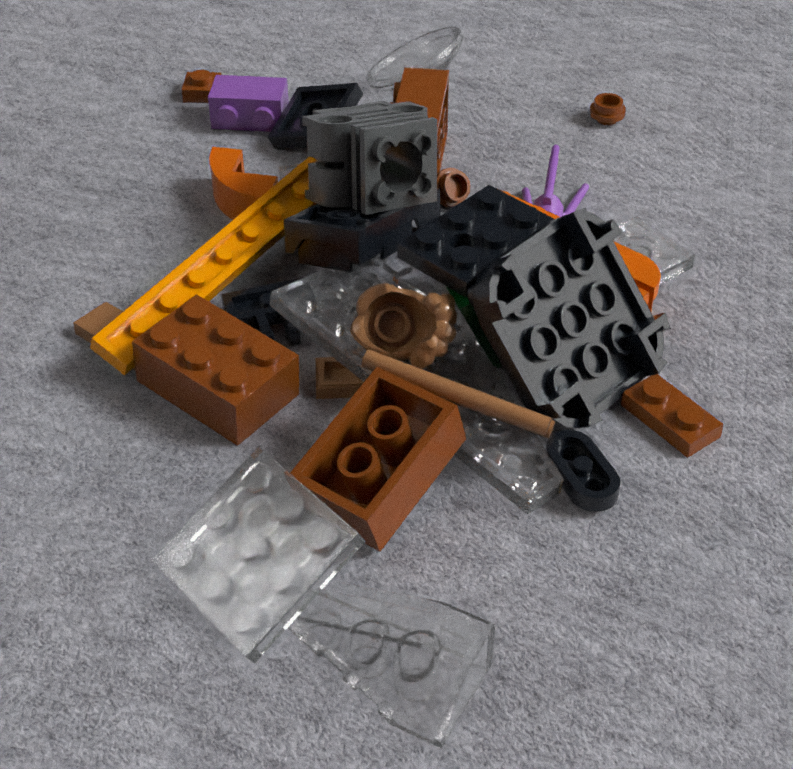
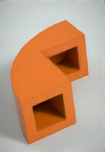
[209,147,278,220]

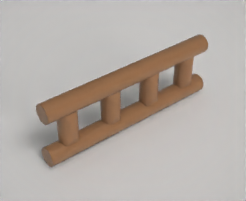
[361,349,555,439]

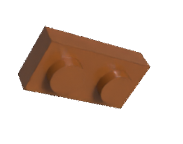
[621,374,724,458]

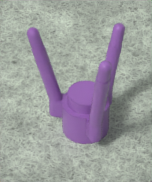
[522,145,589,217]

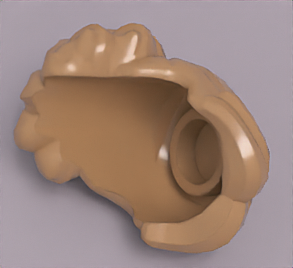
[350,283,457,369]

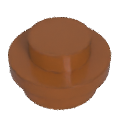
[589,93,626,125]
[437,168,471,207]

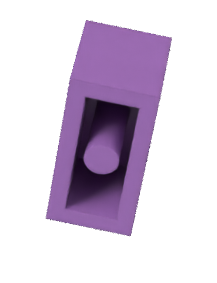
[208,75,289,132]

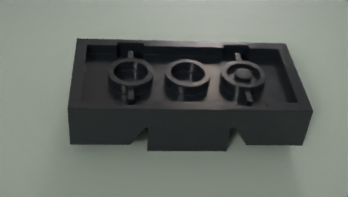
[284,188,440,272]

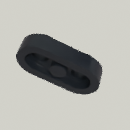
[545,430,620,512]

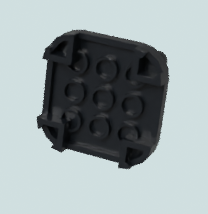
[467,208,671,431]

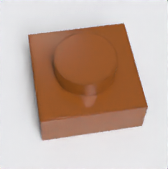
[181,70,222,103]

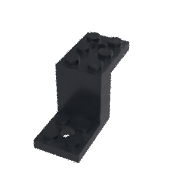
[397,185,554,298]

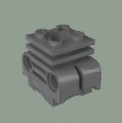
[303,101,437,215]

